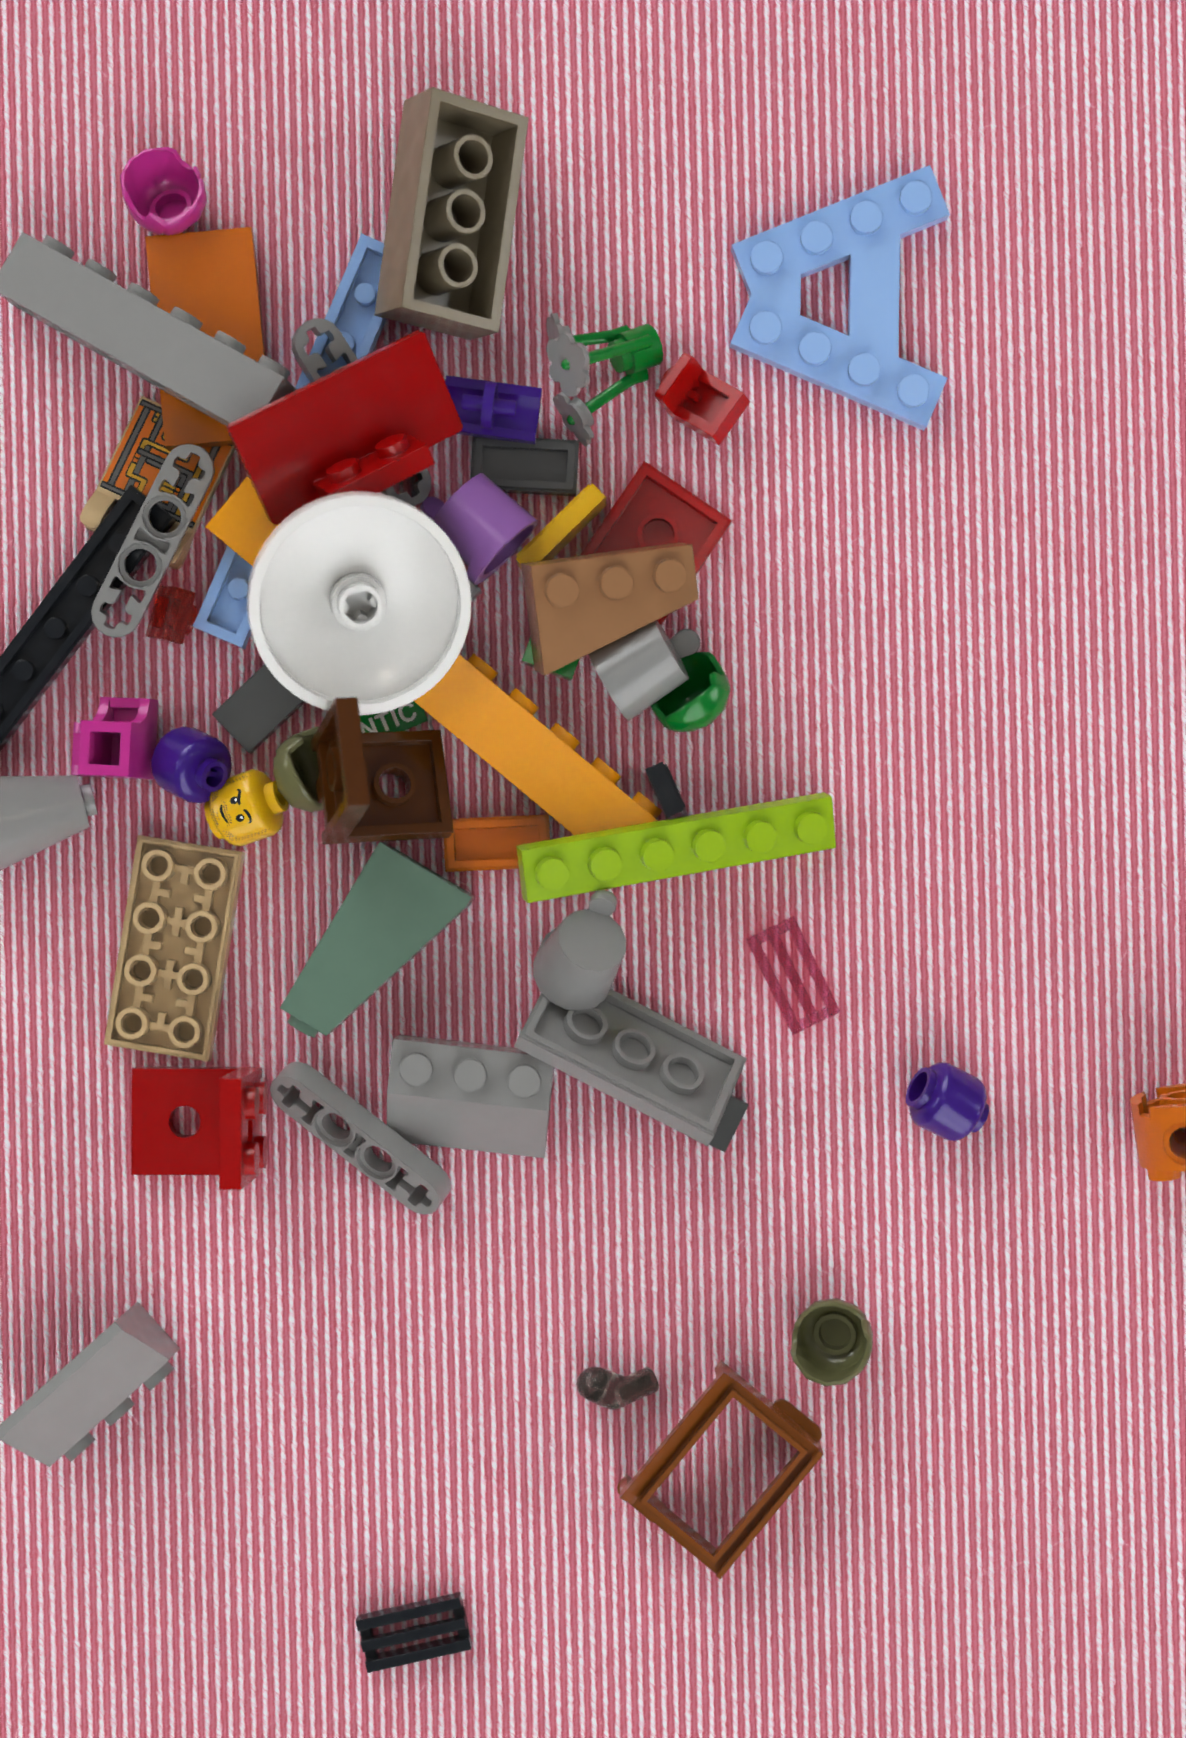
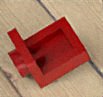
[655,353,750,445]

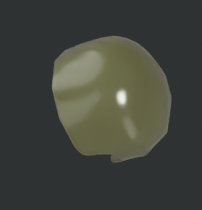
[273,727,323,813]
[790,1298,873,1386]

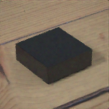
[645,762,688,819]

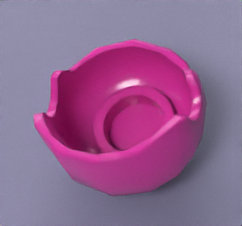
[120,147,207,236]

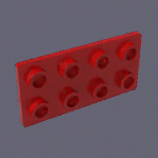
[227,330,463,525]

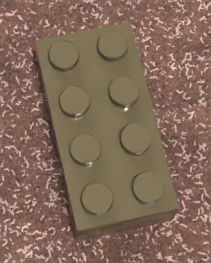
[374,87,529,340]

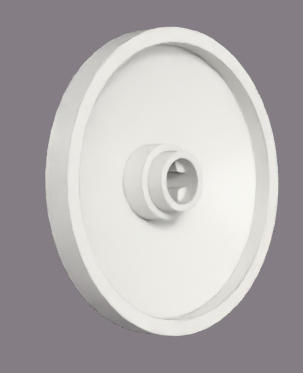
[247,491,471,715]

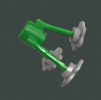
[546,313,663,446]

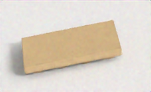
[104,835,245,1062]

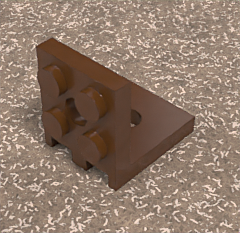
[311,697,454,844]

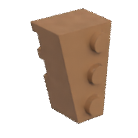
[521,542,699,676]

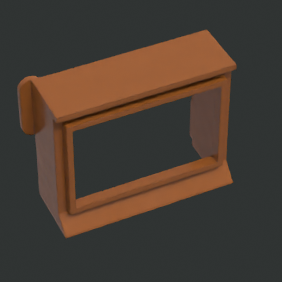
[617,1360,824,1579]

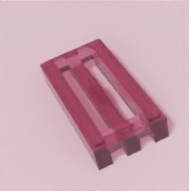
[745,916,841,1035]

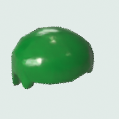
[651,652,731,732]

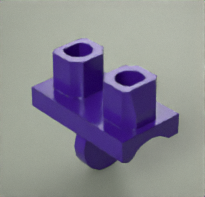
[445,375,542,444]

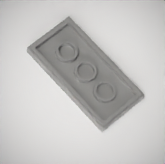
[514,989,747,1146]

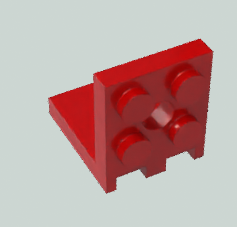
[131,1067,268,1190]

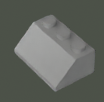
[387,1035,555,1158]
[0,1302,180,1467]

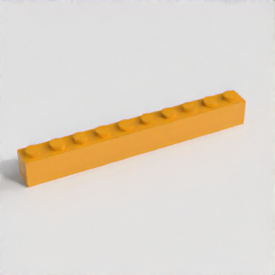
[205,477,663,835]

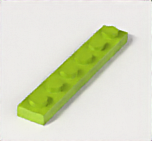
[516,792,836,903]

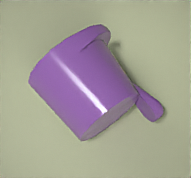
[420,473,538,585]

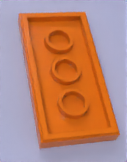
[145,227,266,451]

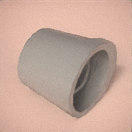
[589,620,700,721]
[533,890,626,1011]

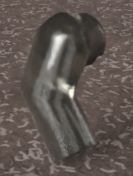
[576,1366,659,1410]

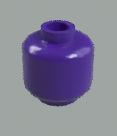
[151,726,232,804]
[906,1062,989,1141]

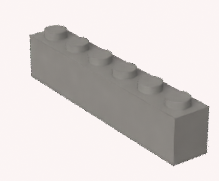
[0,232,297,426]

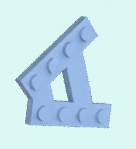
[729,165,950,431]

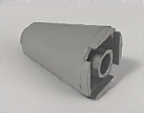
[0,775,98,871]

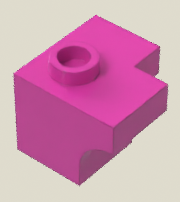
[71,697,158,780]

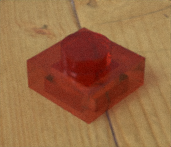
[145,585,197,645]

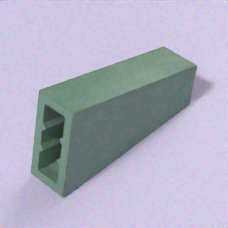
[280,842,475,1038]

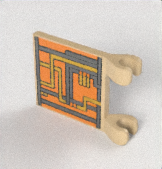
[80,396,236,569]

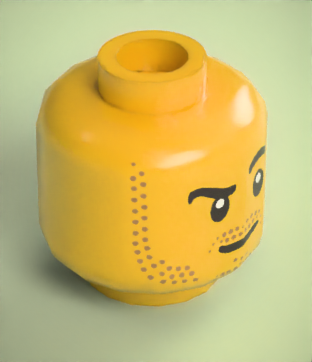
[204,769,289,847]

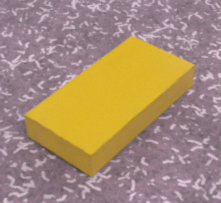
[516,483,607,570]

